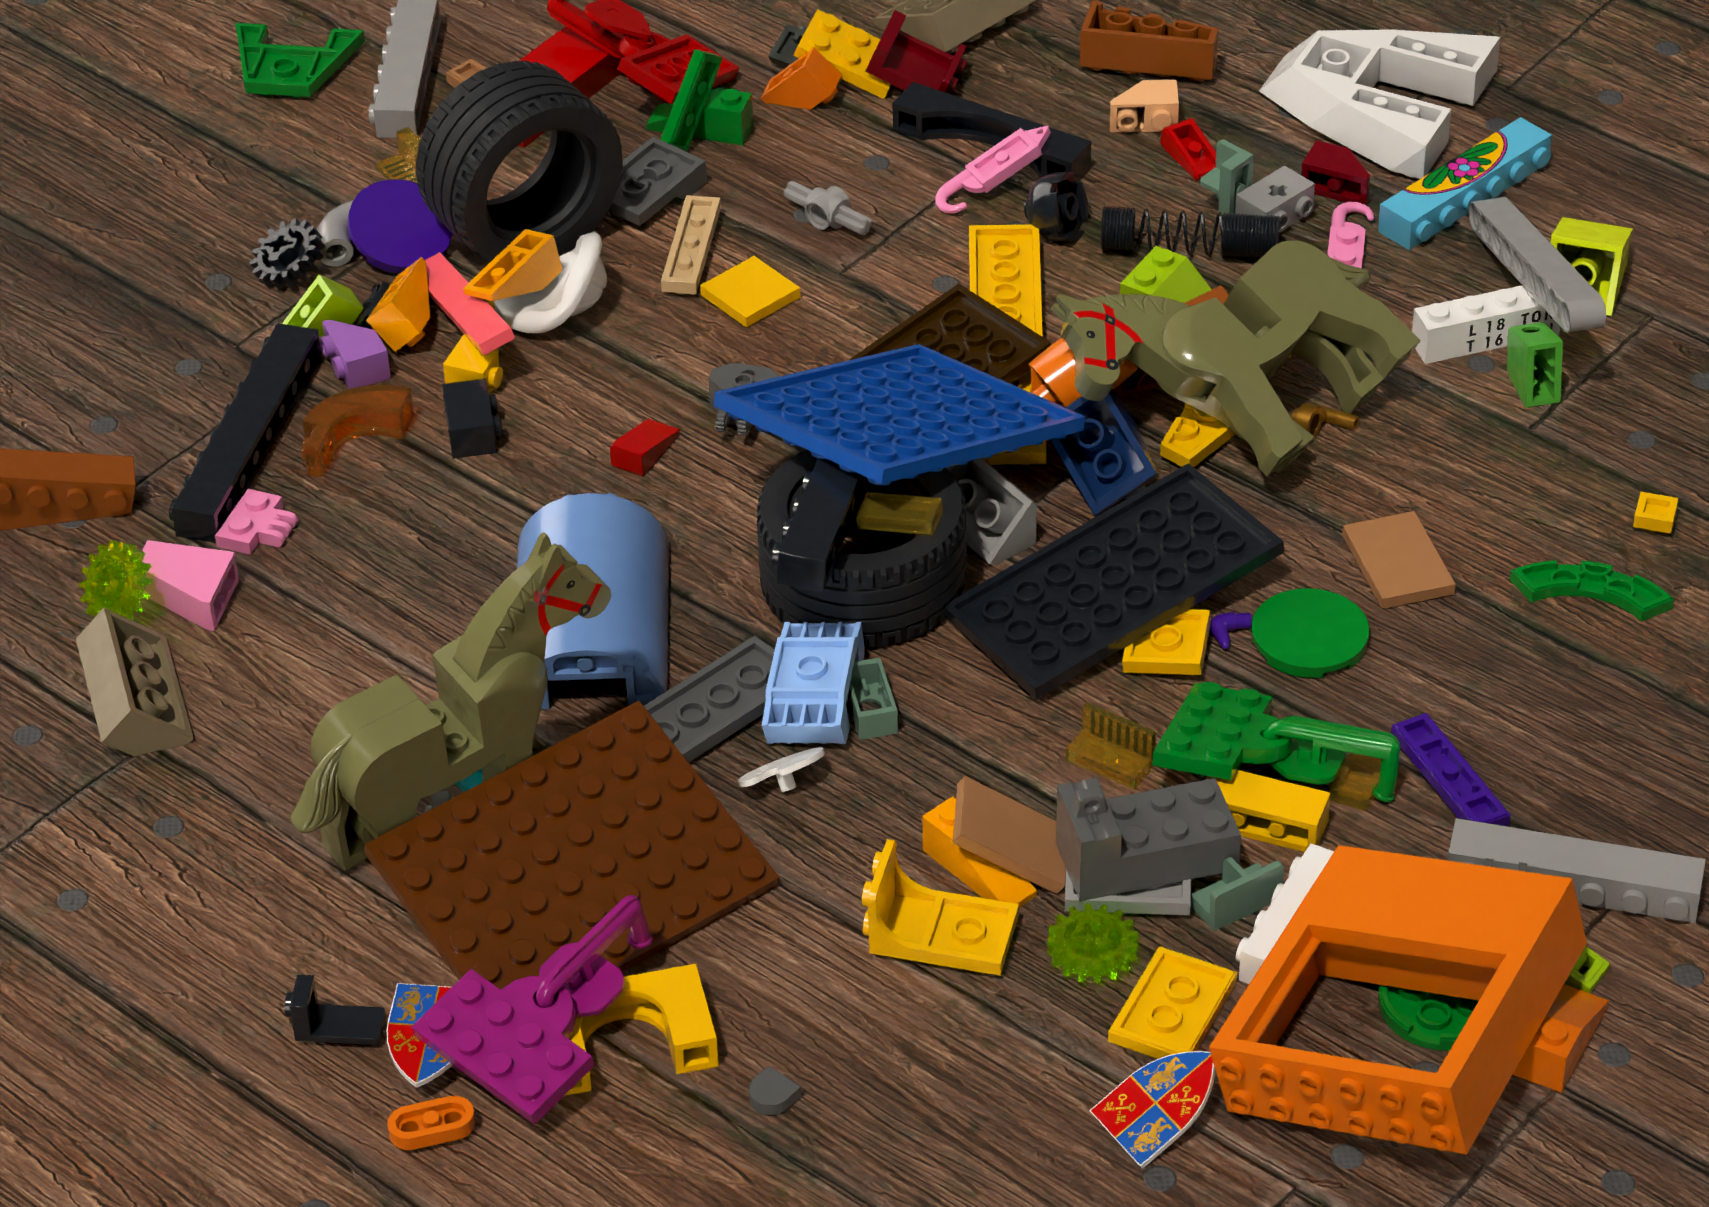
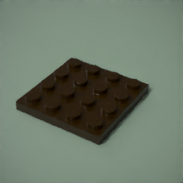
[849,283,1052,384]

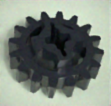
[250,218,325,290]

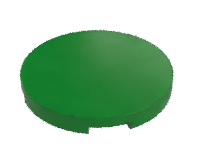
[1251,588,1369,678]
[1378,985,1479,1051]

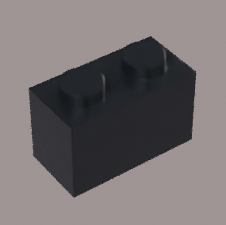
[442,379,502,459]

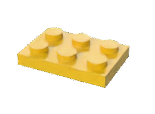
[793,9,892,99]

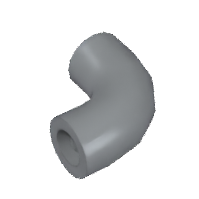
[317,201,354,267]

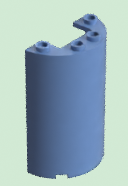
[517,493,669,710]

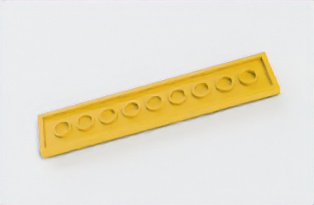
[969,224,1046,465]

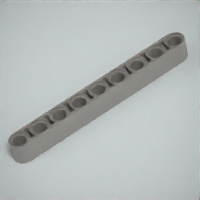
[1469,197,1606,333]

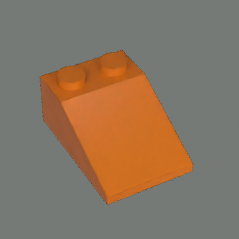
[1513,984,1609,1093]

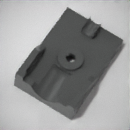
[608,136,708,226]

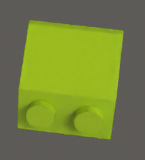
[1120,246,1212,303]

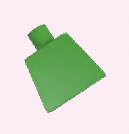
[1507,322,1563,408]

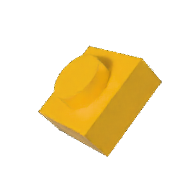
[1633,492,1679,534]

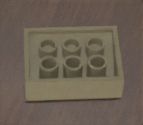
[872,0,1036,54]

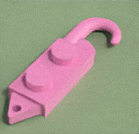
[935,126,1051,214]
[1327,202,1374,268]

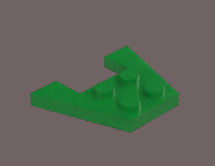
[235,23,365,98]

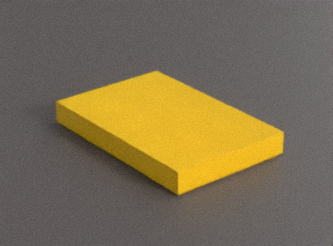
[1108,946,1237,1059]

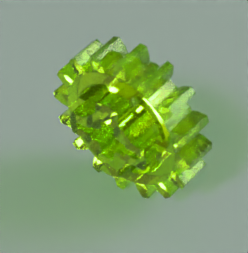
[79,540,153,621]
[1047,903,1139,984]

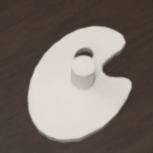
[738,747,825,792]

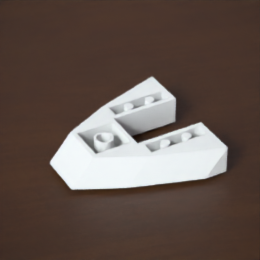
[1259,30,1500,179]

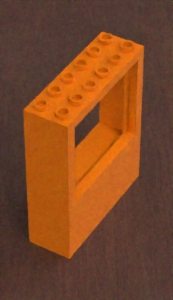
[1209,845,1587,1155]

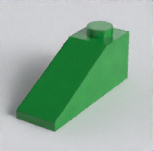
[646,88,753,146]

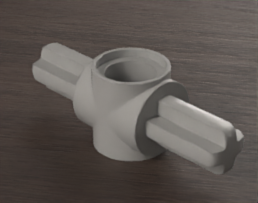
[784,181,872,235]

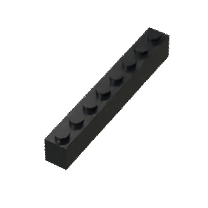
[169,323,322,543]

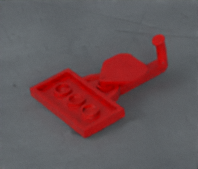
[547,0,740,104]

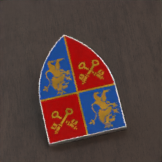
[387,983,453,1088]
[1089,1051,1216,1169]

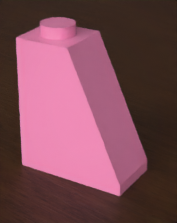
[132,540,239,631]

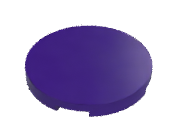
[347,179,452,274]

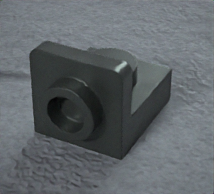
[768,24,807,68]

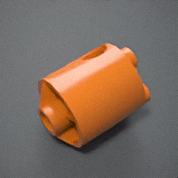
[1028,338,1137,407]

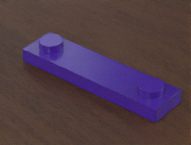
[1391,713,1511,826]

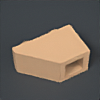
[1110,80,1179,133]

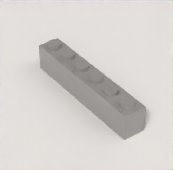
[369,0,441,138]
[1448,818,1706,923]

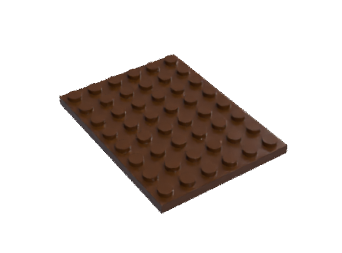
[364,701,780,990]

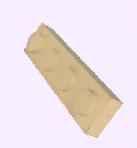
[661,195,721,294]

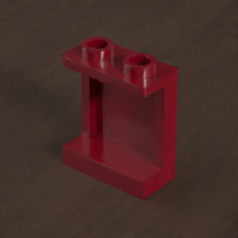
[865,10,967,94]

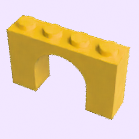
[564,964,719,1096]

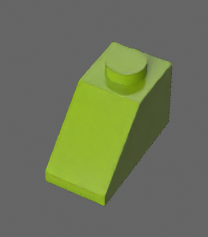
[282,274,364,341]

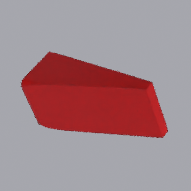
[1160,118,1216,181]
[610,419,680,476]

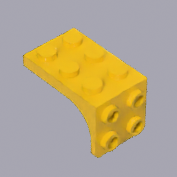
[862,839,1019,976]

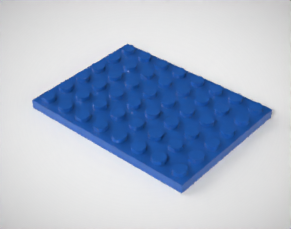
[713,344,1086,486]

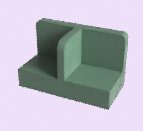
[1200,139,1254,222]
[1190,857,1284,931]

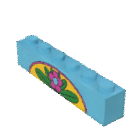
[1378,117,1552,250]

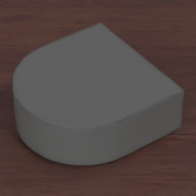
[749,1066,802,1115]

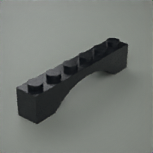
[892,82,1091,182]

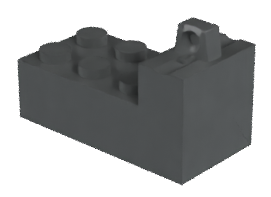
[1056,777,1241,901]

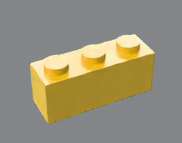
[1206,770,1331,852]

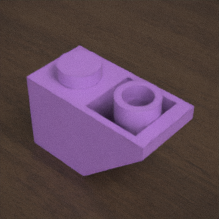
[319,320,391,391]

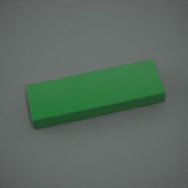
[660,49,723,152]

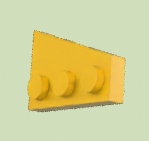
[1160,403,1236,467]

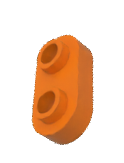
[387,1096,475,1150]

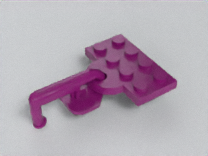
[411,895,652,1125]

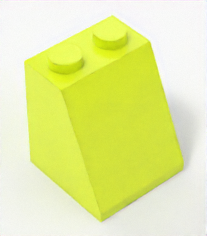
[1550,217,1633,316]

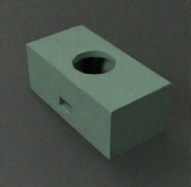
[847,657,898,740]

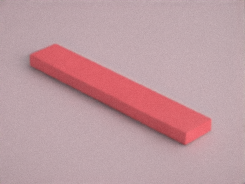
[425,252,515,355]

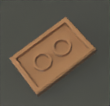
[1342,511,1456,609]
[953,776,1066,894]

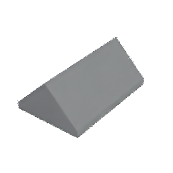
[946,458,1037,566]

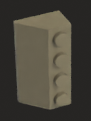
[76,608,194,756]

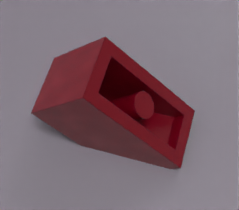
[1301,140,1370,206]

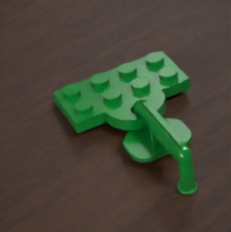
[1152,682,1400,802]

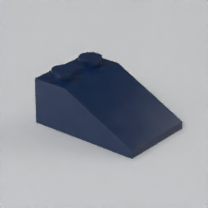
[1050,389,1159,516]

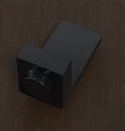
[284,975,386,1045]

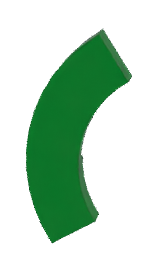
[1509,560,1674,622]

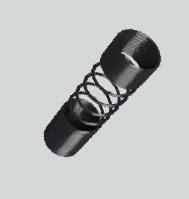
[1100,206,1280,259]

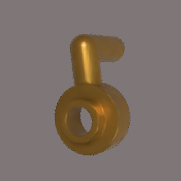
[1291,403,1360,442]

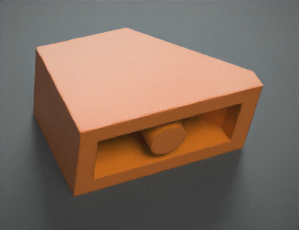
[760,47,842,110]

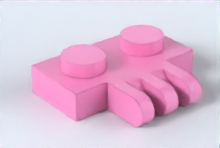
[215,489,298,555]

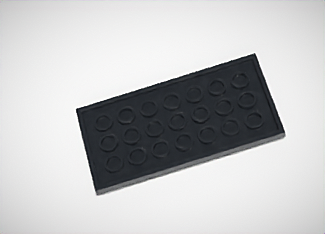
[943,463,1284,700]

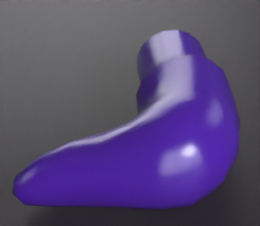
[1210,612,1252,650]

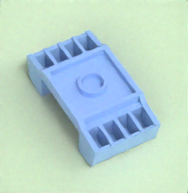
[762,622,865,744]

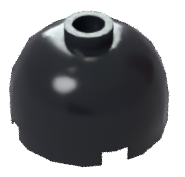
[1024,172,1088,242]

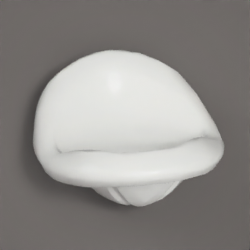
[494,232,607,333]

